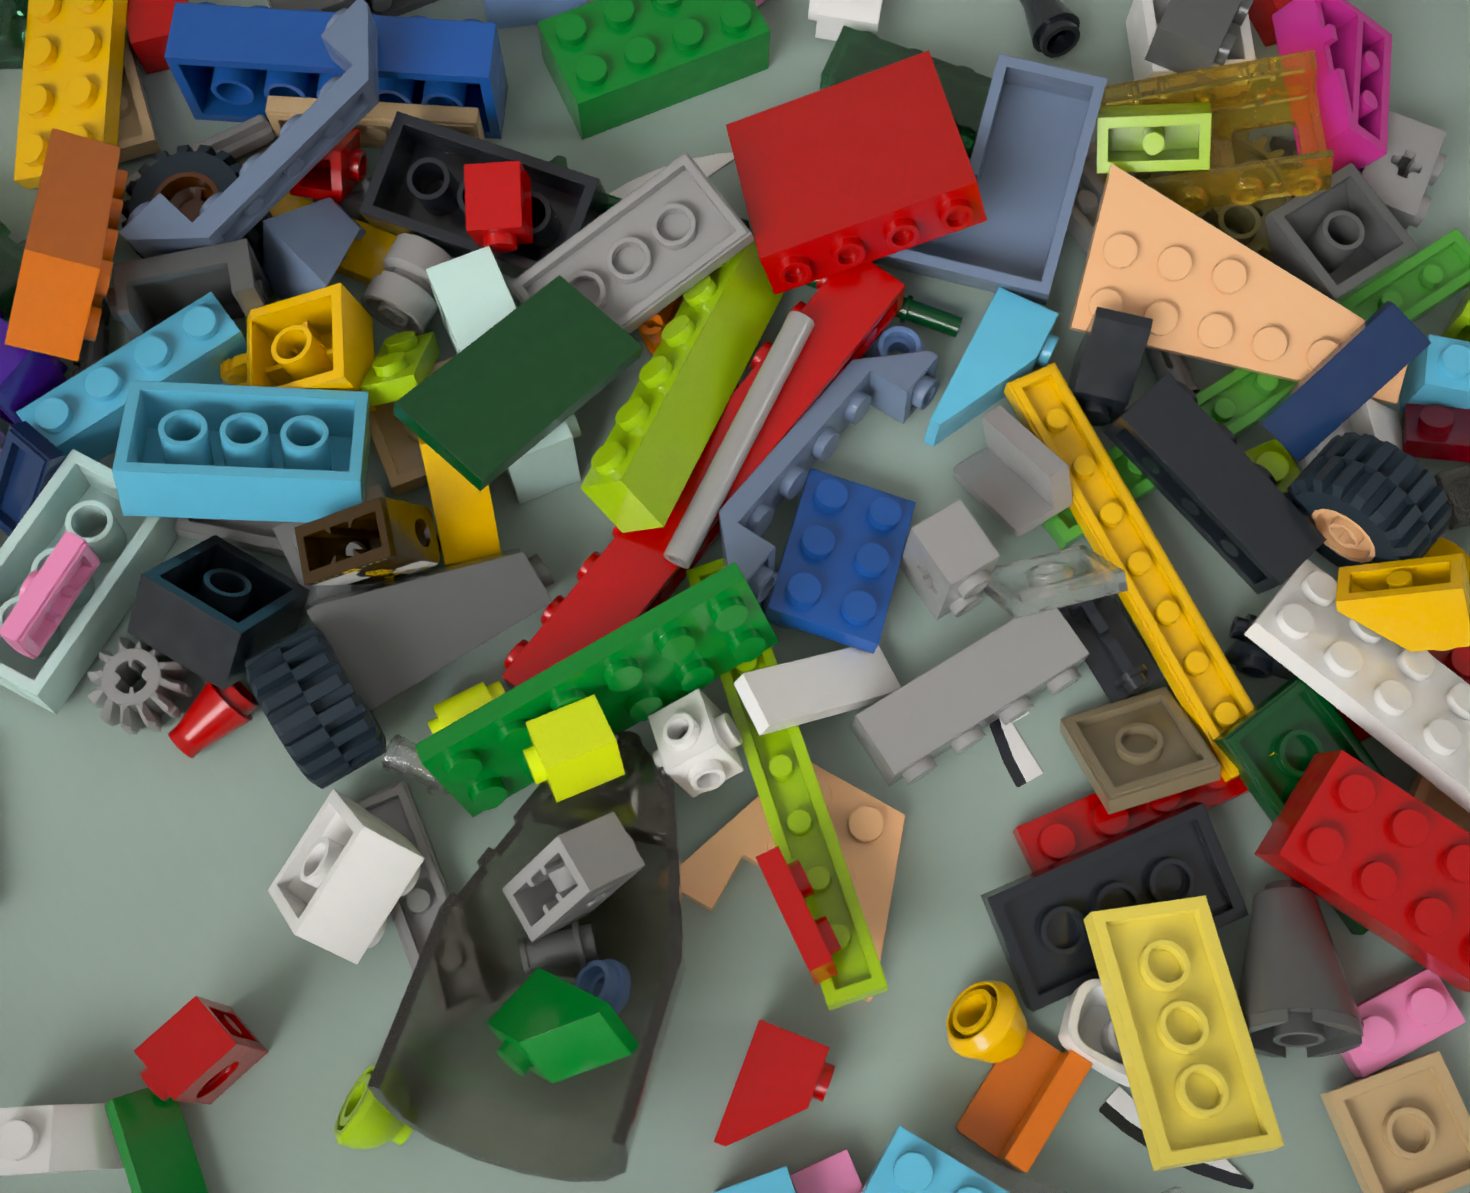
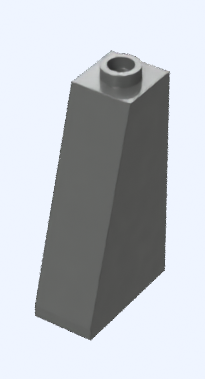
[306,548,554,711]

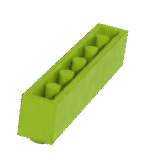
[580,233,784,533]

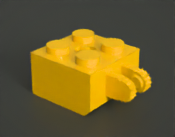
[220,283,377,412]

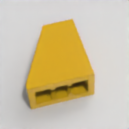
[418,437,501,565]

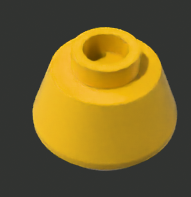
[946,980,1027,1063]

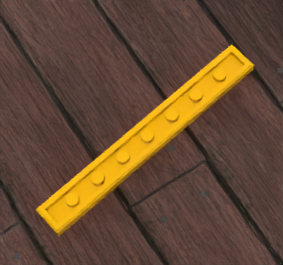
[1003,363,1274,782]

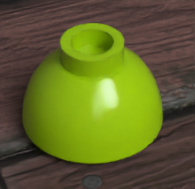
[334,1061,419,1150]

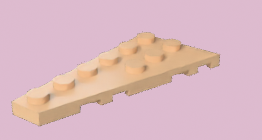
[1069,164,1407,404]

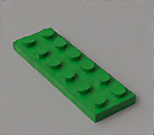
[414,562,779,817]

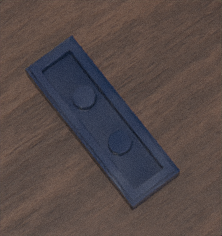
[1258,301,1431,462]

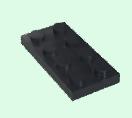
[981,801,1249,1012]

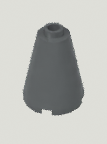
[1238,880,1364,1058]

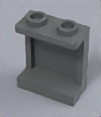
[106,238,275,341]

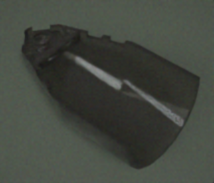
[367,731,685,1182]

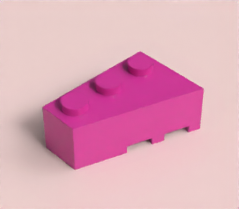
[1272,0,1392,178]

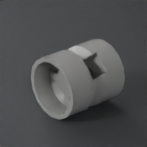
[360,233,453,336]

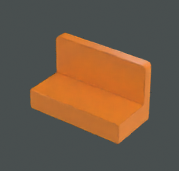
[956,1029,1093,1173]

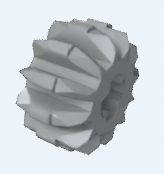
[87,636,192,735]

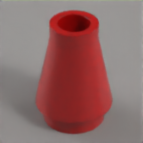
[168,681,259,758]

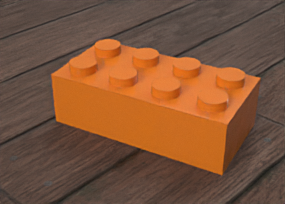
[5,128,128,362]

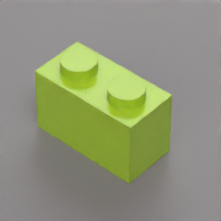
[1097,102,1212,174]

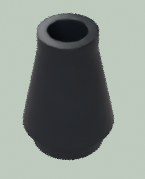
[1020,0,1080,58]

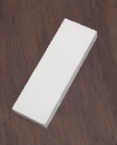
[733,645,901,736]

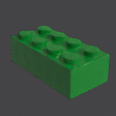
[537,0,770,140]

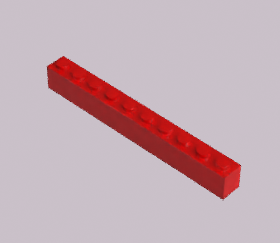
[501,262,906,690]

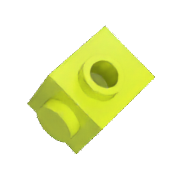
[522,695,625,802]

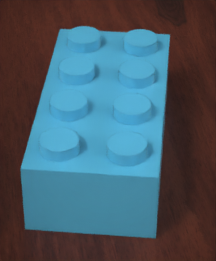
[112,380,371,523]

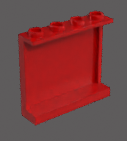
[726,50,987,295]

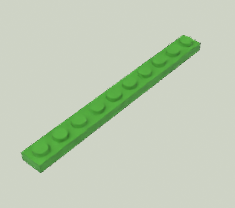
[1042,228,1470,551]

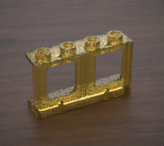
[1097,50,1334,213]

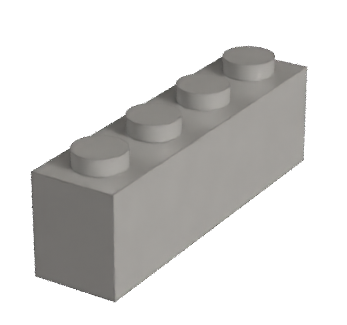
[851,597,1090,786]

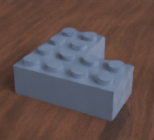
[871,54,1107,305]

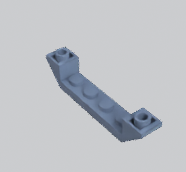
[119,0,379,258]
[719,350,939,603]

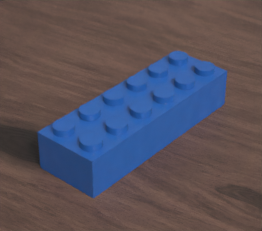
[164,2,508,139]

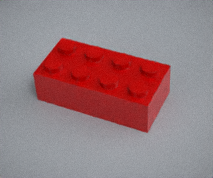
[1254,750,1470,992]

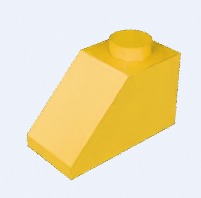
[1335,553,1470,652]

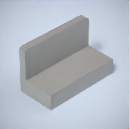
[953,406,1073,537]

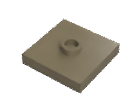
[1060,686,1221,814]

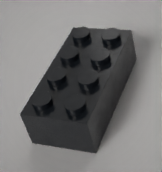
[359,111,609,278]

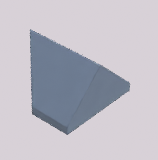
[263,197,366,300]

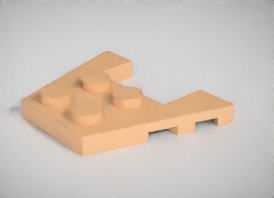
[665,762,905,1003]

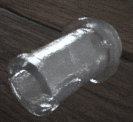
[382,734,449,795]

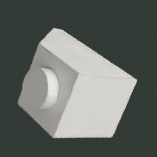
[0,1103,124,1176]

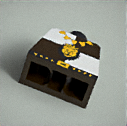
[294,497,441,586]

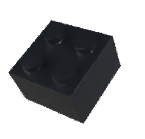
[127,535,310,690]

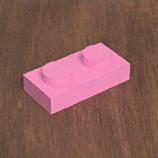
[1340,968,1466,1079]

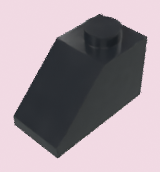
[1069,307,1153,426]

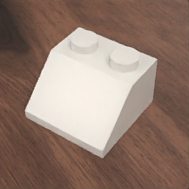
[268,789,425,964]

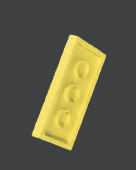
[1083,895,1284,1171]

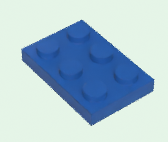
[765,468,916,654]

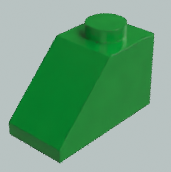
[486,967,640,1084]

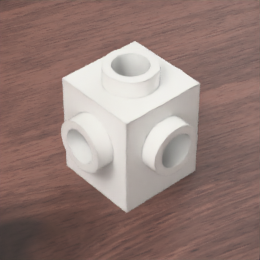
[648,688,744,798]

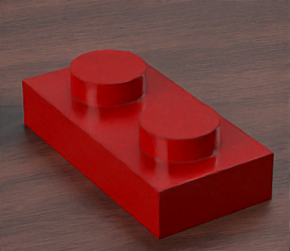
[756,846,842,985]

